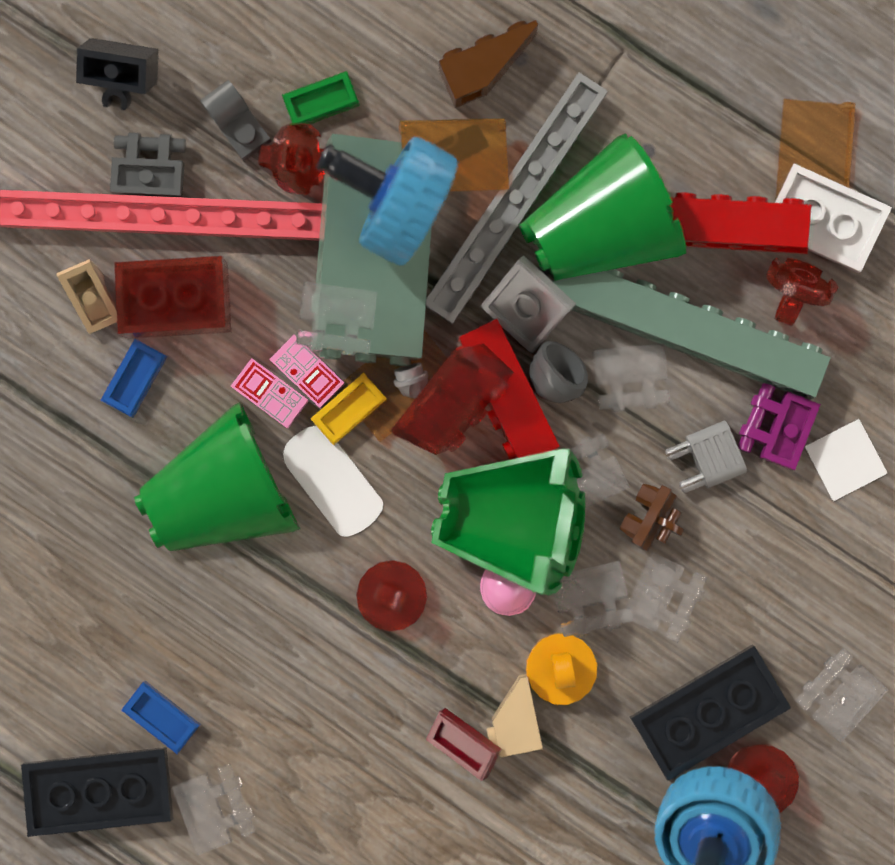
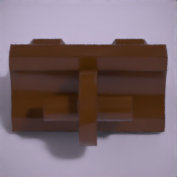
[620,484,684,552]

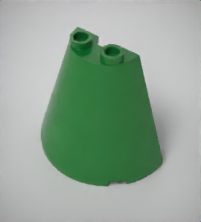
[519,133,687,281]
[134,402,300,551]
[431,449,585,595]

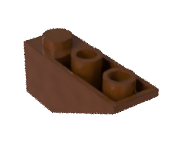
[439,20,538,108]

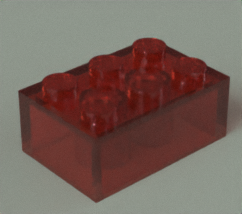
[114,256,232,339]

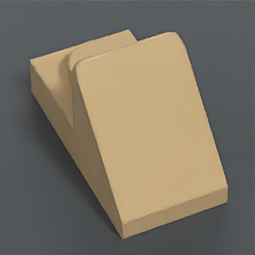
[57,259,121,334]

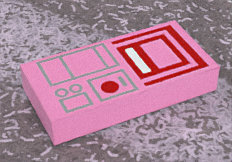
[269,335,345,409]
[231,358,309,429]

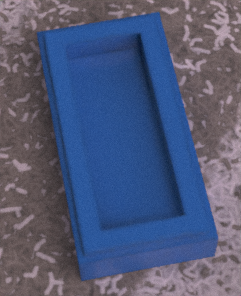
[101,339,168,418]
[121,681,201,754]

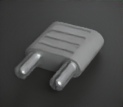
[665,420,747,493]

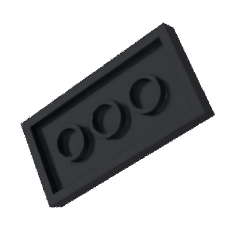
[630,645,791,781]
[21,747,174,837]

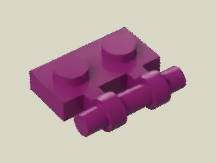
[738,383,821,471]

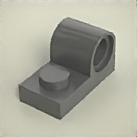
[200,80,272,162]

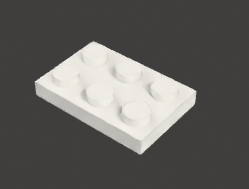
[775,164,892,273]

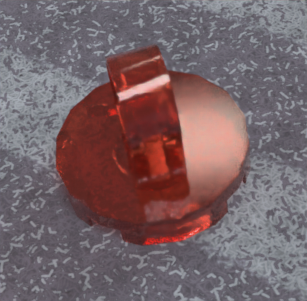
[258,123,325,195]
[766,258,838,326]
[356,560,427,632]
[727,744,799,813]

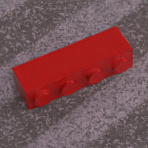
[670,192,812,254]
[455,319,560,460]

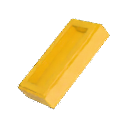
[310,373,387,446]

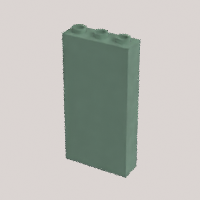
[310,134,432,366]

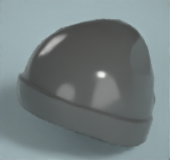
[529,341,588,403]

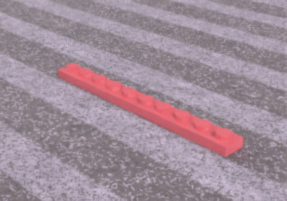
[0,190,322,241]

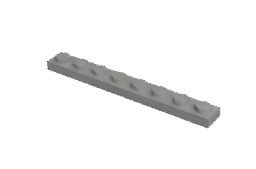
[426,72,608,325]

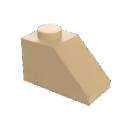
[487,674,543,758]

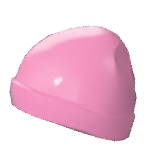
[480,569,536,616]

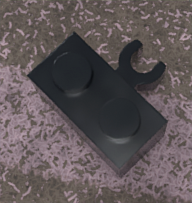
[76,38,159,110]

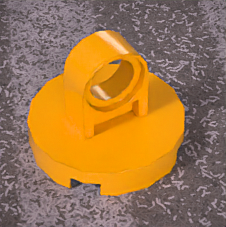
[526,633,597,705]

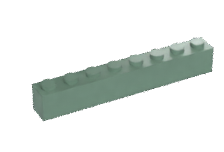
[553,269,831,400]

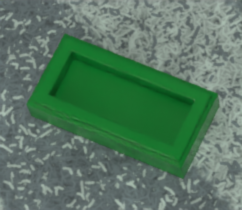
[282,71,360,130]

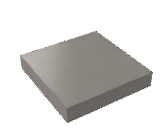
[480,255,576,354]

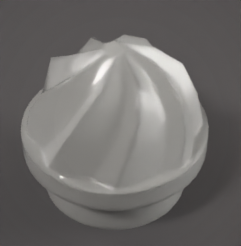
[394,363,429,398]

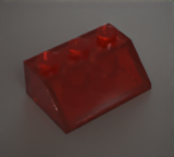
[390,343,514,455]

